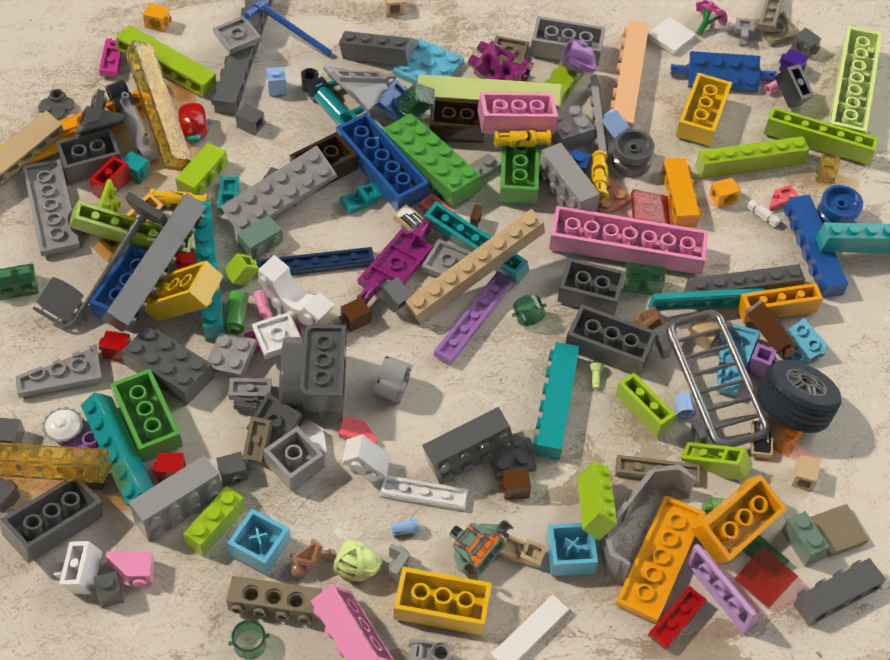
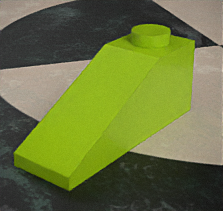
[681,442,753,481]

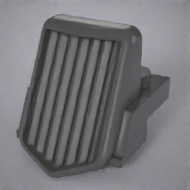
[75,89,124,136]

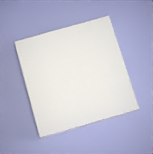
[647,17,696,55]
[251,312,301,359]

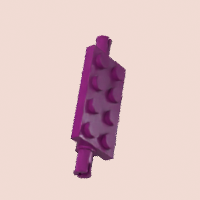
[357,219,434,304]

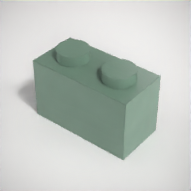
[237,215,283,259]
[781,511,829,566]

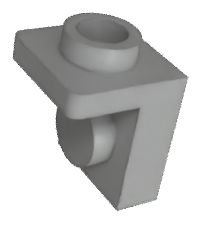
[388,544,410,584]

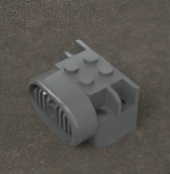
[279,324,347,422]

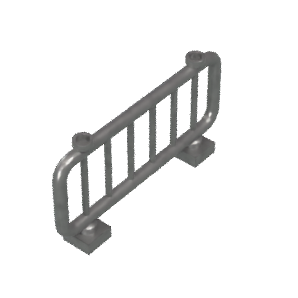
[655,310,772,447]

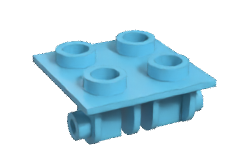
[786,318,829,364]

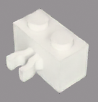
[341,435,391,482]
[53,541,103,594]

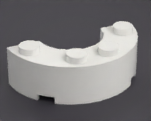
[258,255,335,326]

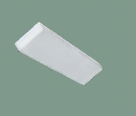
[380,475,469,511]
[491,594,569,660]

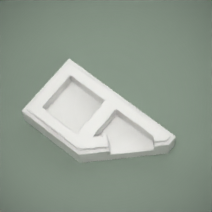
[299,418,327,456]

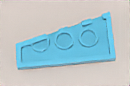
[717,324,760,397]

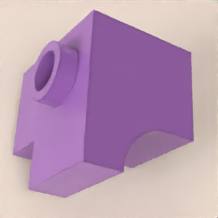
[747,343,778,378]

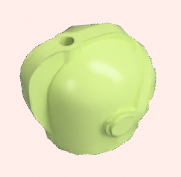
[333,539,383,582]

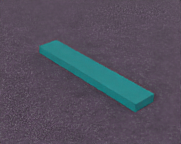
[648,288,765,311]

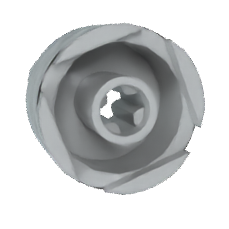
[372,356,413,403]

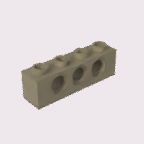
[226,576,322,624]

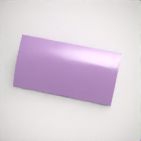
[686,544,760,634]

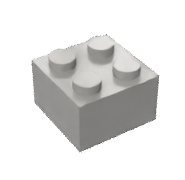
[551,104,595,151]
[263,426,325,491]

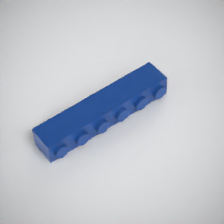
[784,195,848,298]

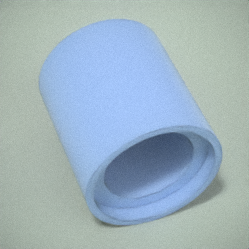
[674,392,696,419]

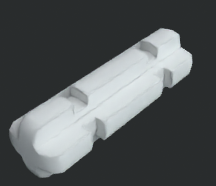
[747,199,781,227]

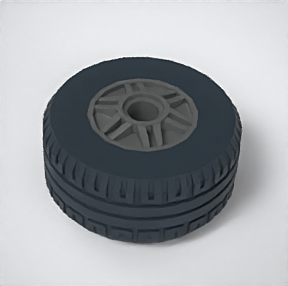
[757,360,842,433]

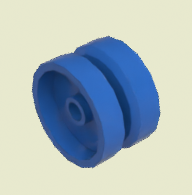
[817,185,863,224]

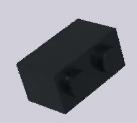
[775,64,815,108]

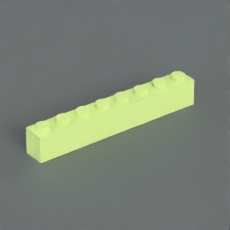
[416,74,563,110]

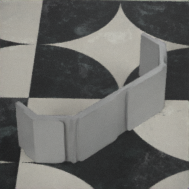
[600,465,696,583]

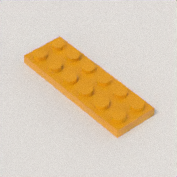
[615,495,705,624]

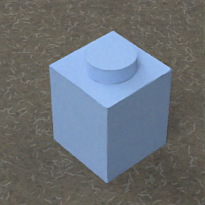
[266,67,287,96]
[601,109,630,138]

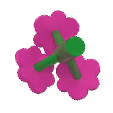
[696,0,728,36]

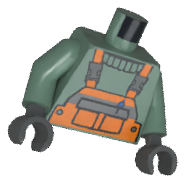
[450,520,514,579]

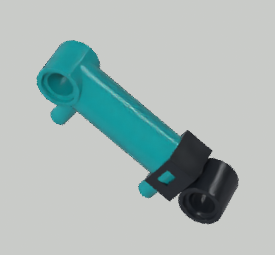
[301,68,364,126]

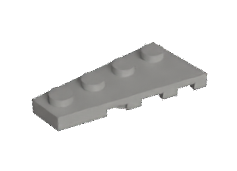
[15,344,103,398]

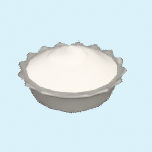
[42,407,84,443]

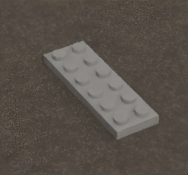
[220,146,338,233]
[23,158,81,256]

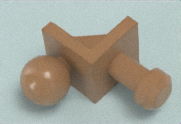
[632,306,665,330]
[290,539,336,579]

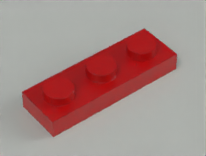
[648,586,707,650]

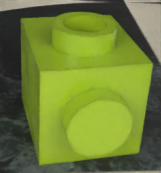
[223,253,259,286]

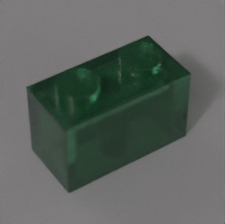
[396,83,435,118]
[622,262,666,295]
[0,263,39,300]

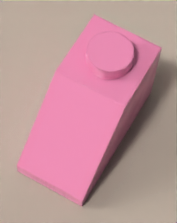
[106,551,155,588]

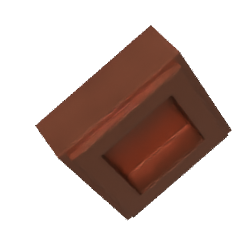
[470,204,482,228]

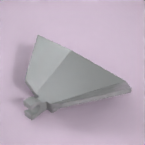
[323,65,396,113]

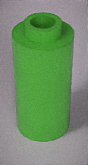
[224,290,249,335]

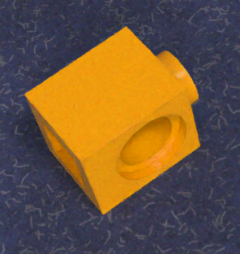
[143,3,172,32]
[709,178,741,208]

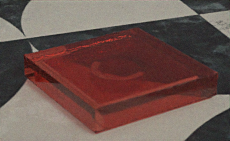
[631,189,670,224]
[734,547,798,610]

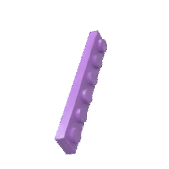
[434,271,514,365]

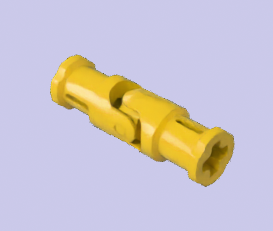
[494,130,551,148]
[591,150,609,203]
[150,188,209,207]

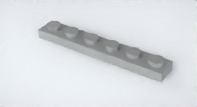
[588,75,610,167]

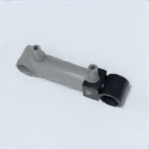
[105,79,162,162]

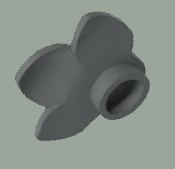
[38,89,75,120]

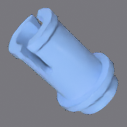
[391,518,419,537]

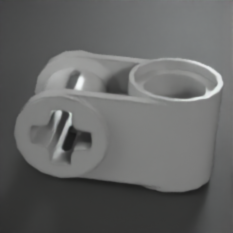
[407,639,451,660]

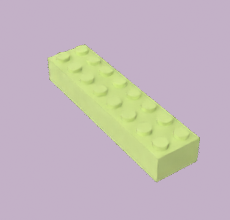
[828,26,882,134]

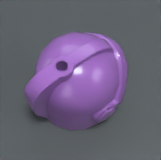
[560,39,597,73]

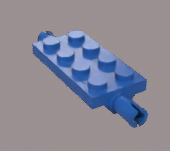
[670,51,776,92]

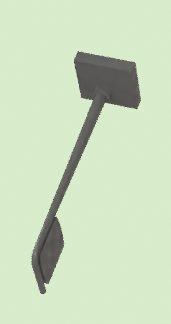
[33,192,168,328]

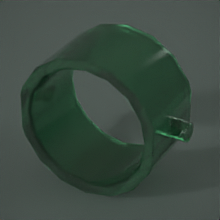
[512,294,547,326]
[228,620,270,660]

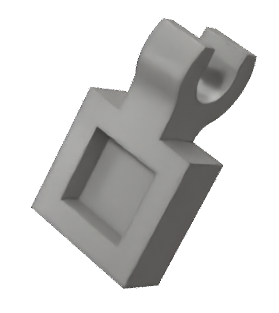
[735,18,754,46]

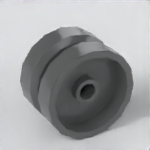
[611,129,655,177]

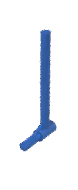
[244,0,332,57]

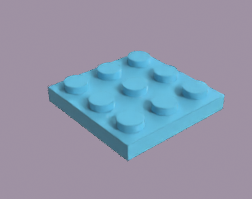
[393,38,464,86]

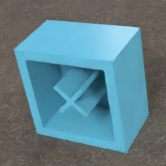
[227,509,291,575]
[546,523,598,577]

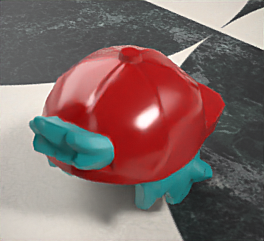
[178,103,210,143]

